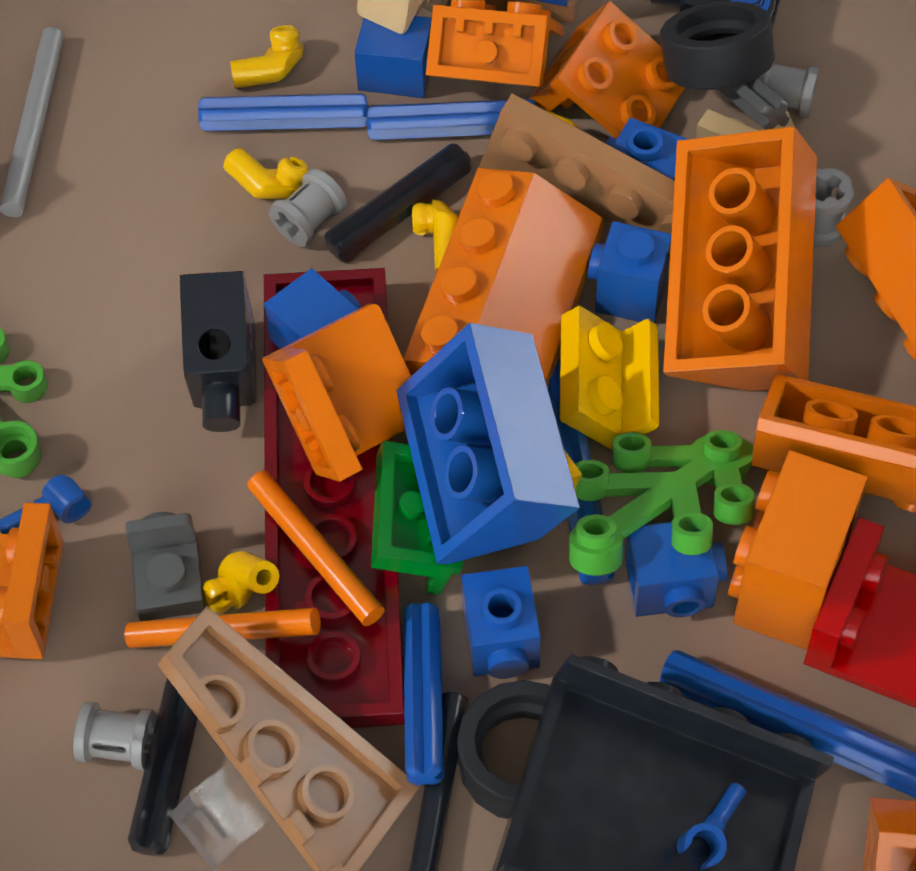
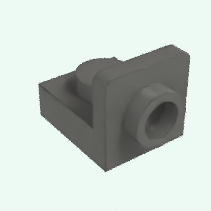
[126,512,205,621]

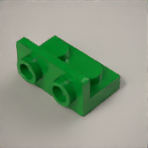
[371,440,464,595]

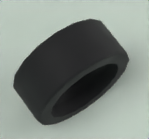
[660,1,775,90]
[457,680,550,819]

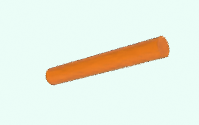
[247,470,385,626]
[124,608,321,649]

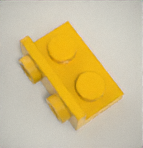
[560,305,659,450]

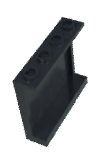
[492,653,834,871]

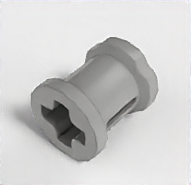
[759,64,820,118]
[814,168,854,246]
[268,169,347,247]
[73,701,157,771]

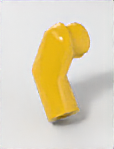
[230,25,304,89]
[223,148,309,199]
[412,200,459,273]
[202,551,280,614]

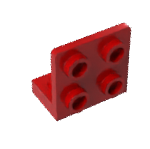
[803,517,916,708]

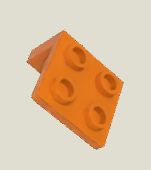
[426,0,564,88]
[527,0,685,138]
[262,304,411,482]
[0,503,64,659]

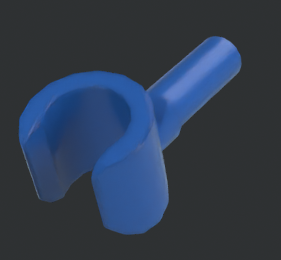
[0,475,92,534]
[676,783,746,871]

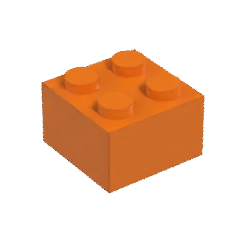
[727,450,868,650]

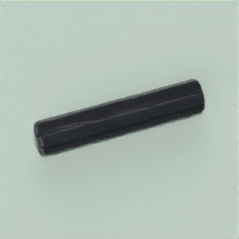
[325,143,471,262]
[128,678,198,856]

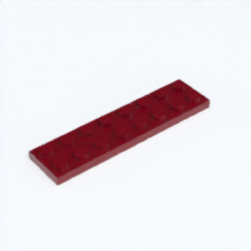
[263,268,405,728]

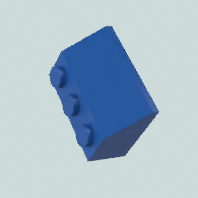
[396,322,580,565]

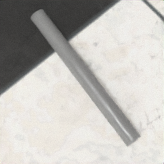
[0,27,64,218]

